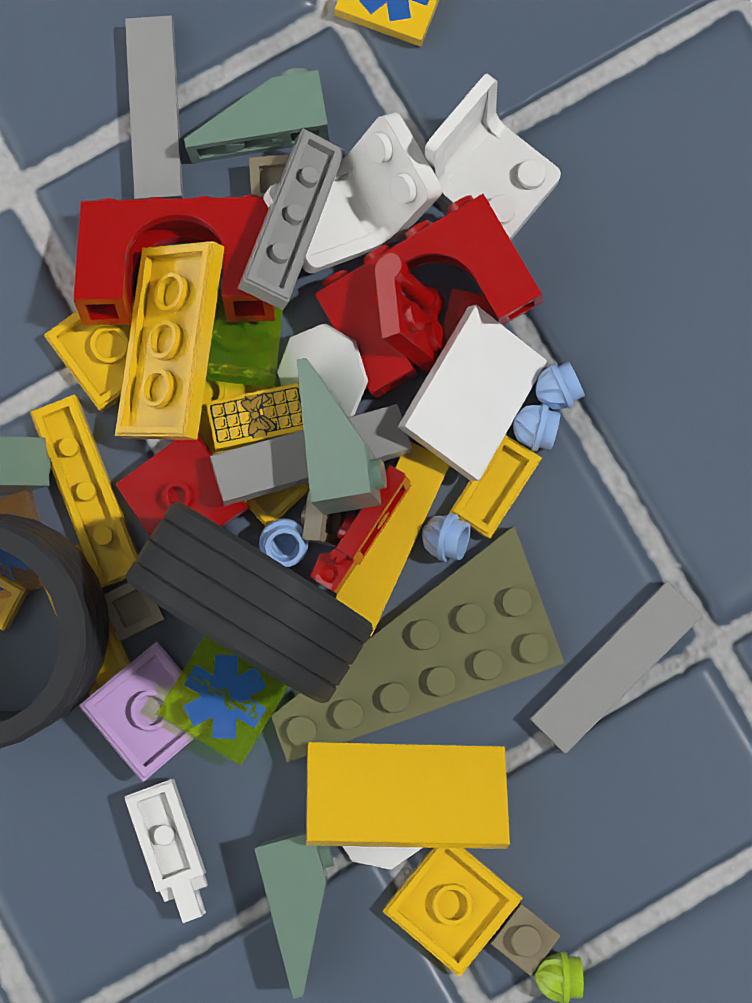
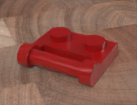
[375,253,446,373]

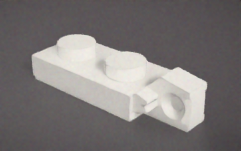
[125,778,208,923]

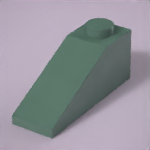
[184,68,329,164]
[297,358,387,515]
[254,829,334,999]

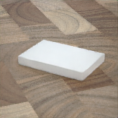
[398,305,547,481]

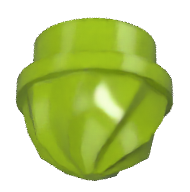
[535,951,584,1003]

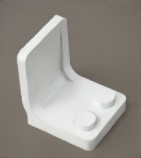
[425,73,561,240]
[264,112,442,273]

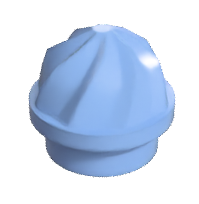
[536,361,585,409]
[512,404,560,452]
[422,513,470,562]
[259,519,308,567]

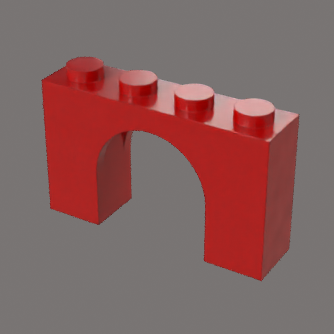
[315,194,543,399]
[73,195,275,325]

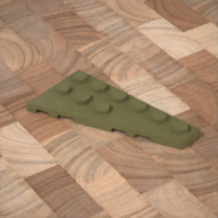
[271,526,565,762]

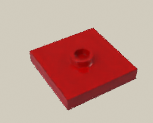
[115,433,249,536]

